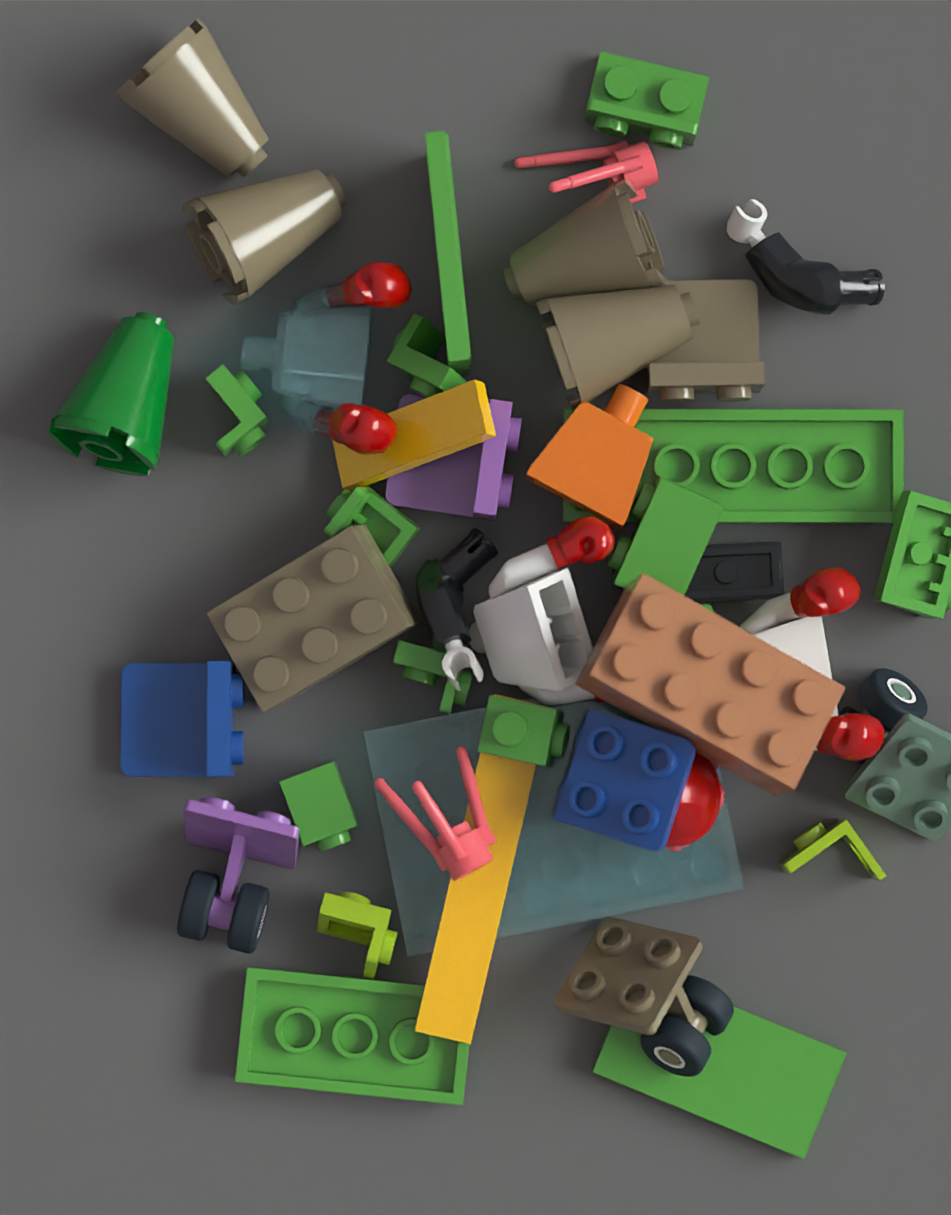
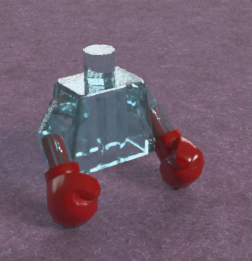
[241,261,412,455]

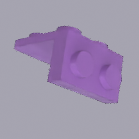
[385,394,522,521]

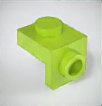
[316,892,398,979]

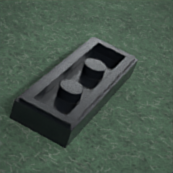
[611,541,784,607]

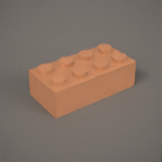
[575,573,846,797]

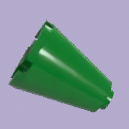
[48,312,175,476]

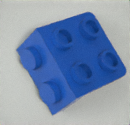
[120,661,245,777]
[553,708,696,852]

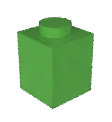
[280,761,359,852]

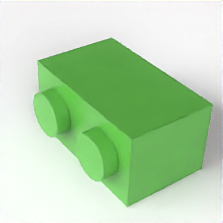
[607,475,724,596]

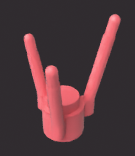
[514,140,659,204]
[374,746,497,881]

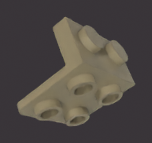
[646,279,765,403]

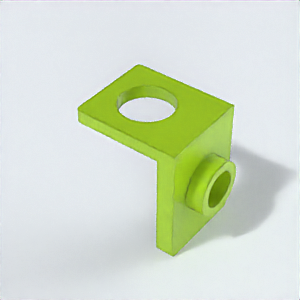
[778,819,886,881]

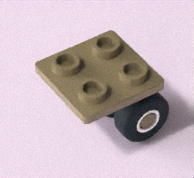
[554,916,734,1077]

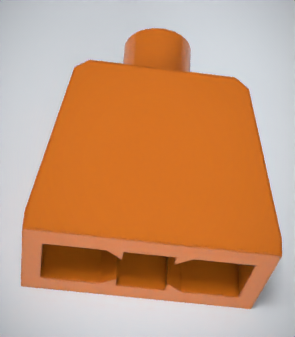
[526,384,654,530]

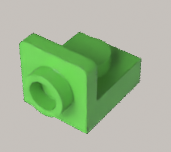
[393,640,473,715]

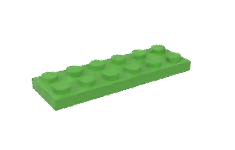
[563,409,904,524]

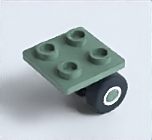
[839,668,951,842]

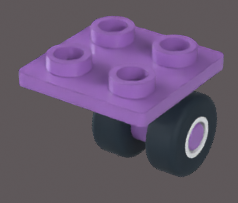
[177,797,299,954]

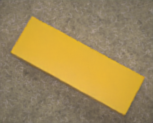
[332,379,496,491]

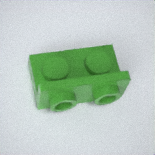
[584,51,709,150]
[873,490,951,619]

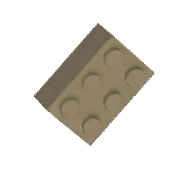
[206,525,422,713]

